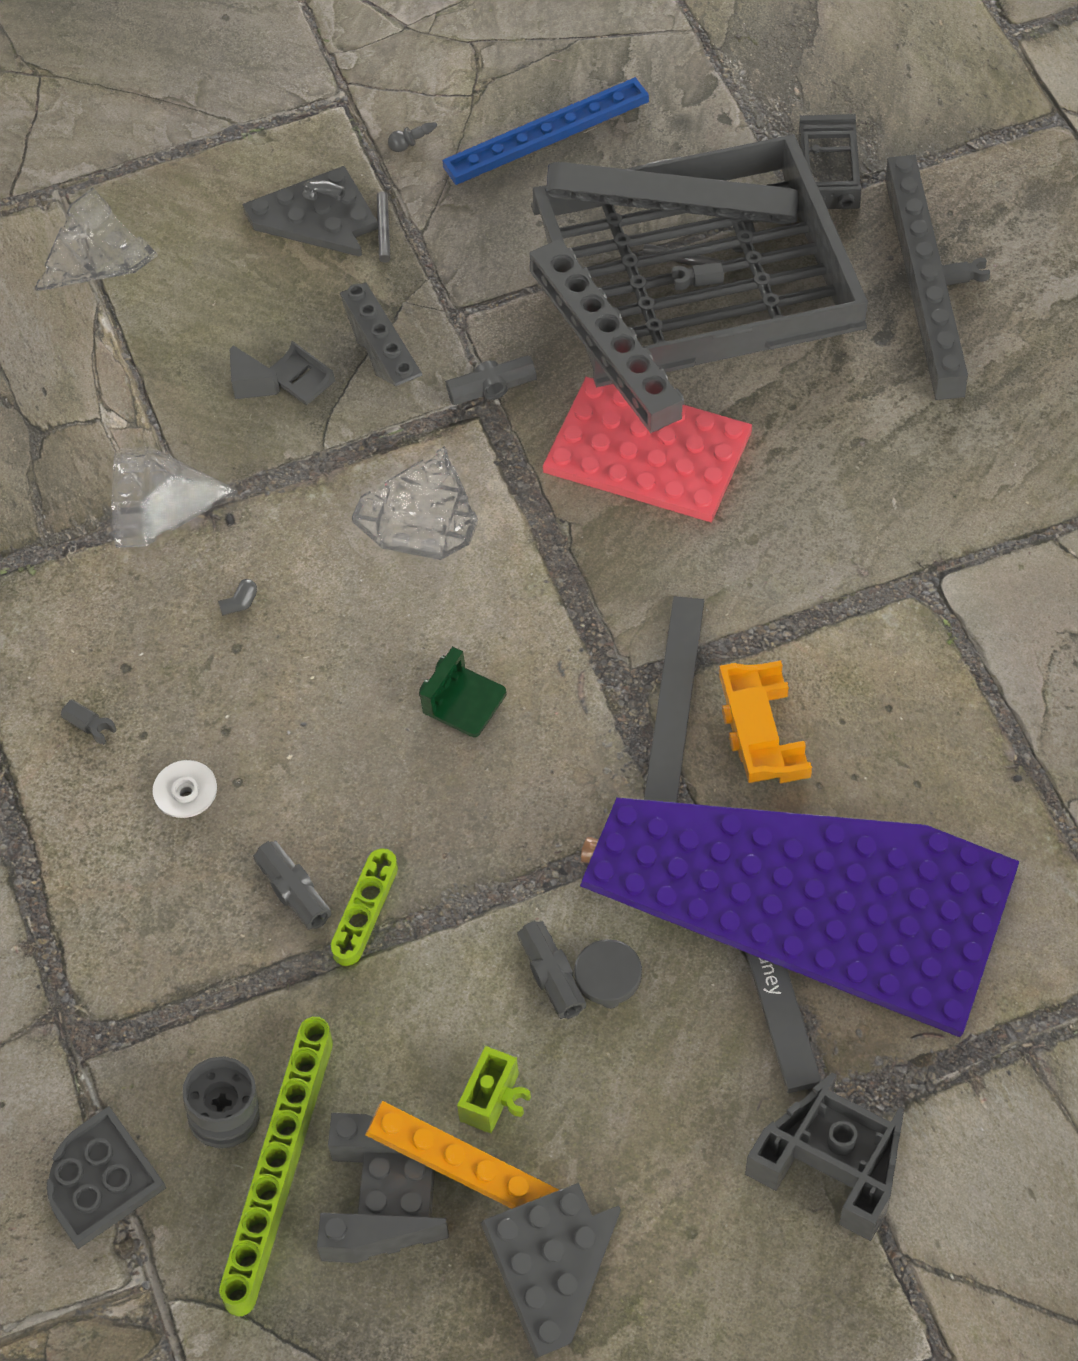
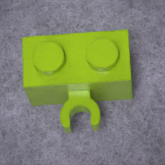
[457,1046,531,1134]

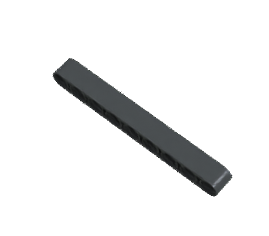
[546,162,799,224]

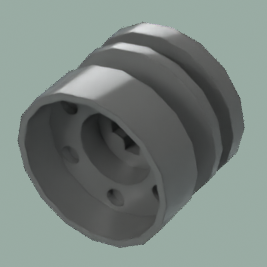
[183,1056,260,1149]

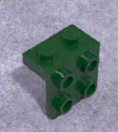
[419,646,507,737]

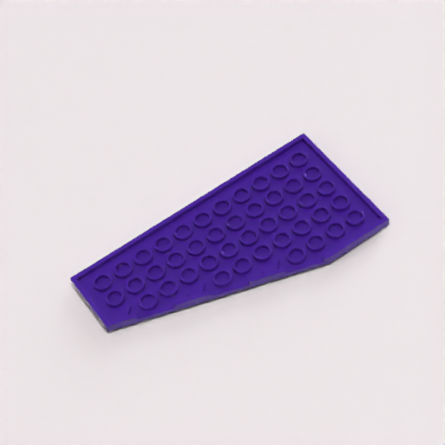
[580,797,1020,1037]

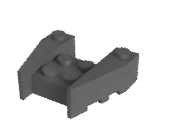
[745,1072,904,1241]
[317,1113,449,1263]

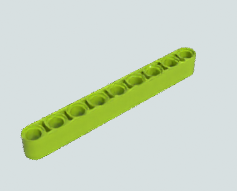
[219,1016,333,1316]

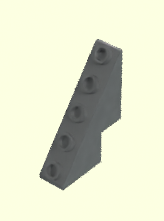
[339,282,423,386]

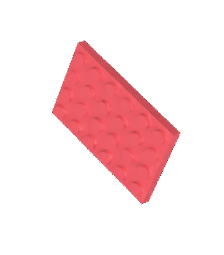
[543,377,752,523]

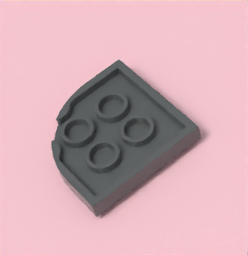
[47,1106,166,1249]

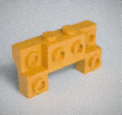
[719,660,812,784]

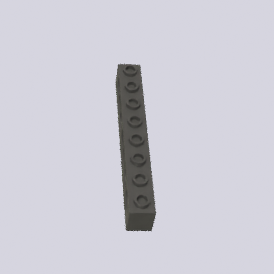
[530,239,684,433]

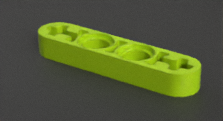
[331,848,398,966]

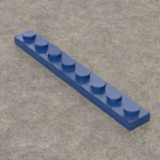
[442,77,649,185]

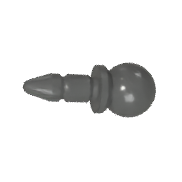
[388,122,437,152]

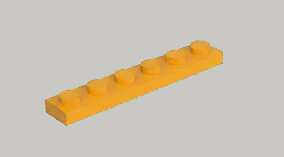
[365,1101,559,1209]

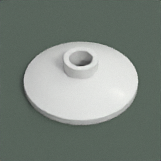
[153,760,217,818]

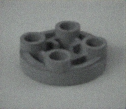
[574,939,642,1009]

